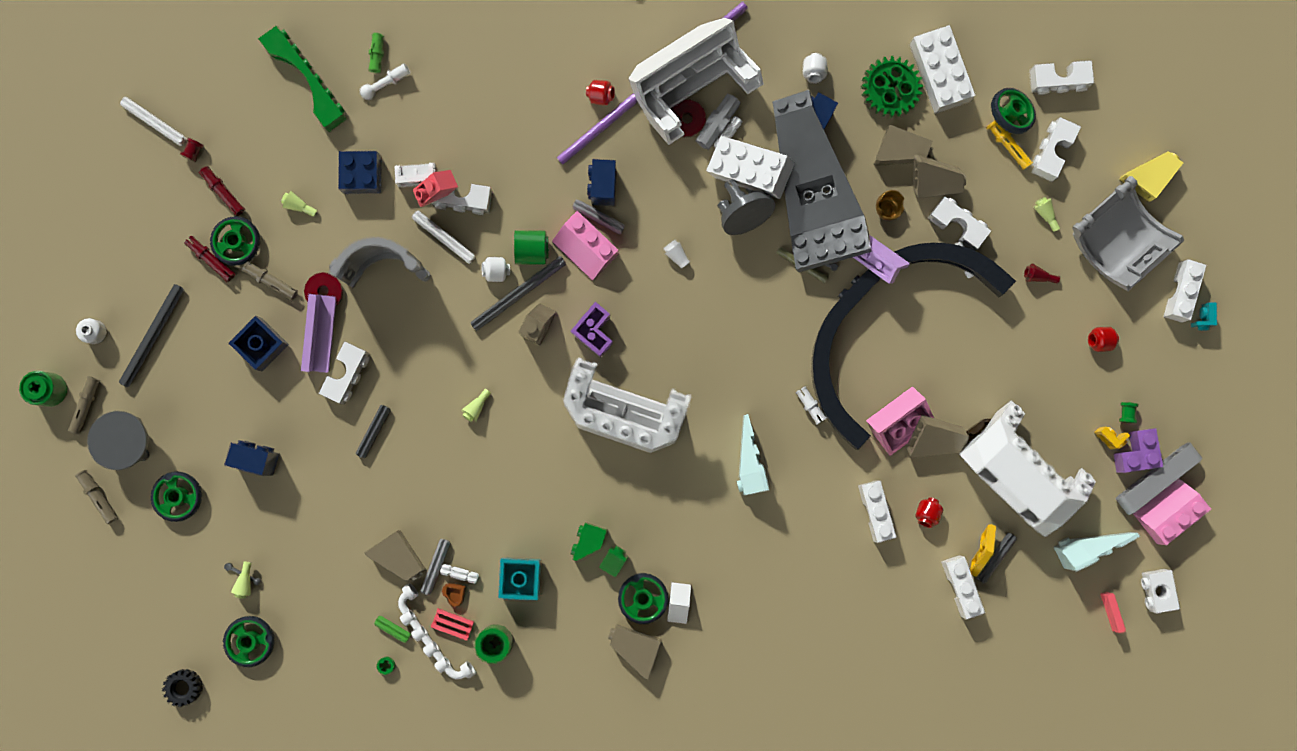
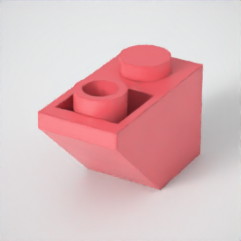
[413,170,458,207]

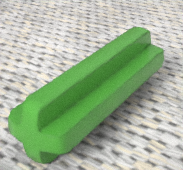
[374,616,411,643]

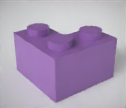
[571,302,613,358]
[1113,428,1163,473]

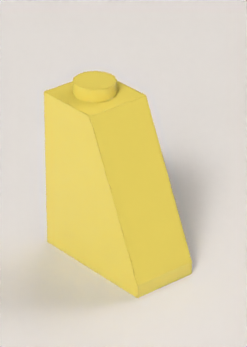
[1119,151,1183,202]

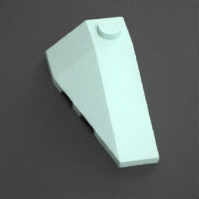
[737,414,769,495]
[1054,532,1140,571]

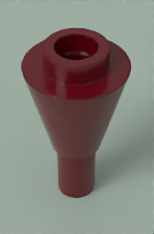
[1024,263,1060,284]

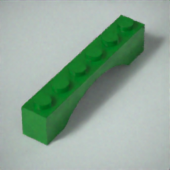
[258,26,347,132]

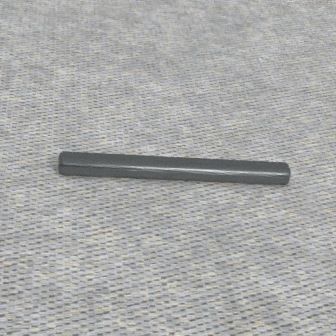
[471,256,566,331]
[119,284,184,387]

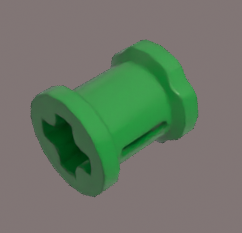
[1119,402,1139,423]

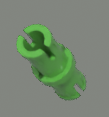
[368,33,384,73]

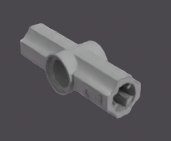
[696,94,741,150]

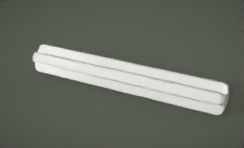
[120,97,186,146]
[412,211,475,264]

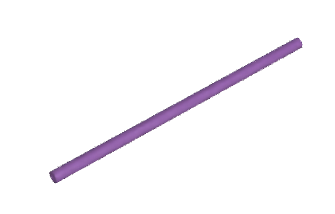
[557,2,748,165]

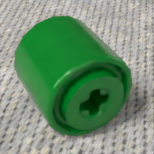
[514,230,549,265]
[19,371,67,407]
[475,624,513,663]

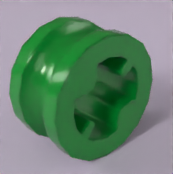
[377,657,395,675]

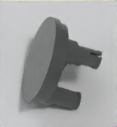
[717,179,775,235]
[87,411,150,470]

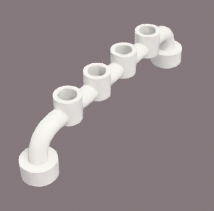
[398,583,476,679]

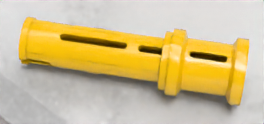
[986,120,1033,170]

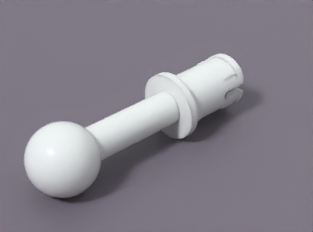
[360,63,410,100]

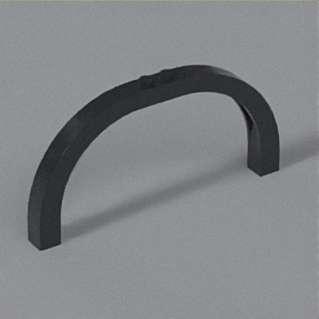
[811,242,1016,450]

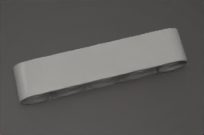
[1116,442,1202,515]

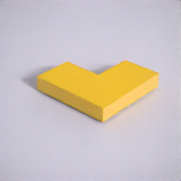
[970,524,996,577]

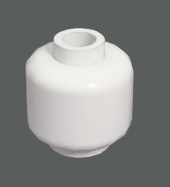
[803,53,828,83]
[481,257,510,282]
[76,318,106,344]

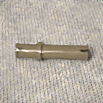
[242,261,298,301]
[67,376,100,434]
[75,470,118,524]

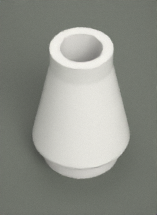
[663,240,690,268]

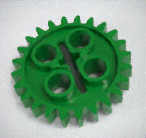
[861,55,923,118]

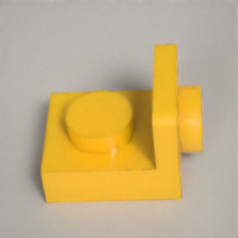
[1094,426,1130,449]

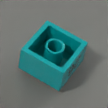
[498,557,542,600]

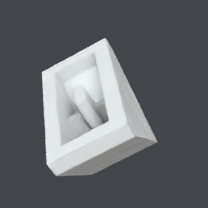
[667,582,691,624]

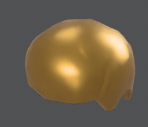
[875,190,905,221]

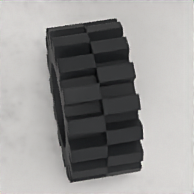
[162,669,202,707]

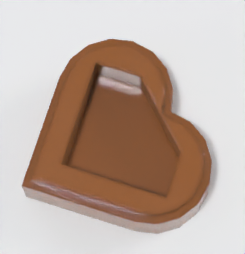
[442,583,466,607]

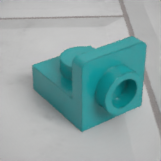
[1191,302,1217,331]

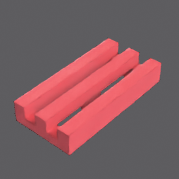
[1100,592,1126,633]
[431,608,475,640]

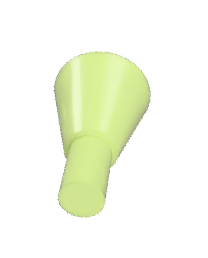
[281,191,317,217]
[1033,197,1060,232]
[462,389,491,422]
[231,561,252,599]

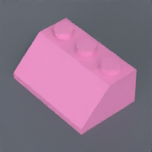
[552,211,619,281]
[866,387,934,456]
[1133,478,1211,545]

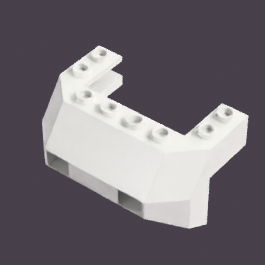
[628,18,764,145]
[564,357,691,453]
[959,401,1096,537]

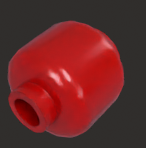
[586,80,615,106]
[1088,327,1119,352]
[915,498,944,528]

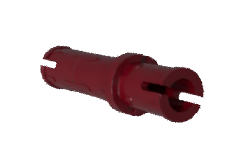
[199,166,245,216]
[184,235,235,282]

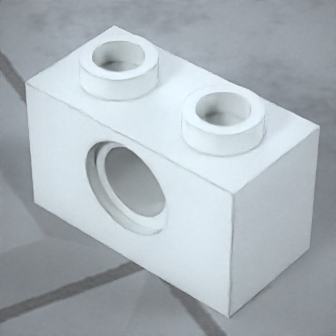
[1141,569,1180,613]

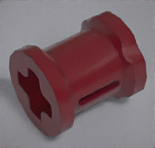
[180,137,204,162]

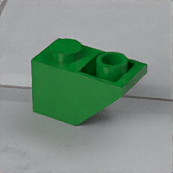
[570,522,607,561]
[599,545,628,578]

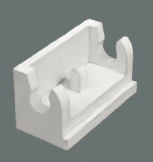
[395,163,436,187]

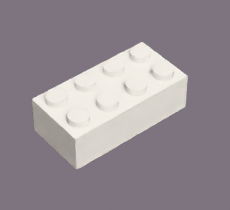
[909,25,975,114]
[706,136,795,199]

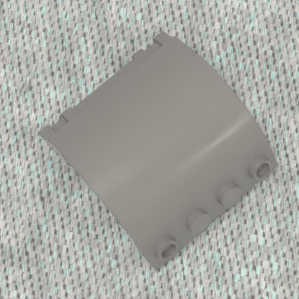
[1072,176,1184,291]
[328,238,431,288]

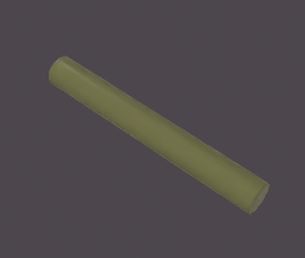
[776,247,828,283]

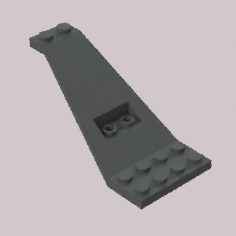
[772,90,872,273]

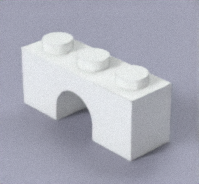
[1030,61,1094,95]
[1032,117,1081,182]
[432,184,492,215]
[928,197,991,251]
[1163,259,1206,322]
[319,342,369,404]
[858,481,896,543]
[941,555,985,619]

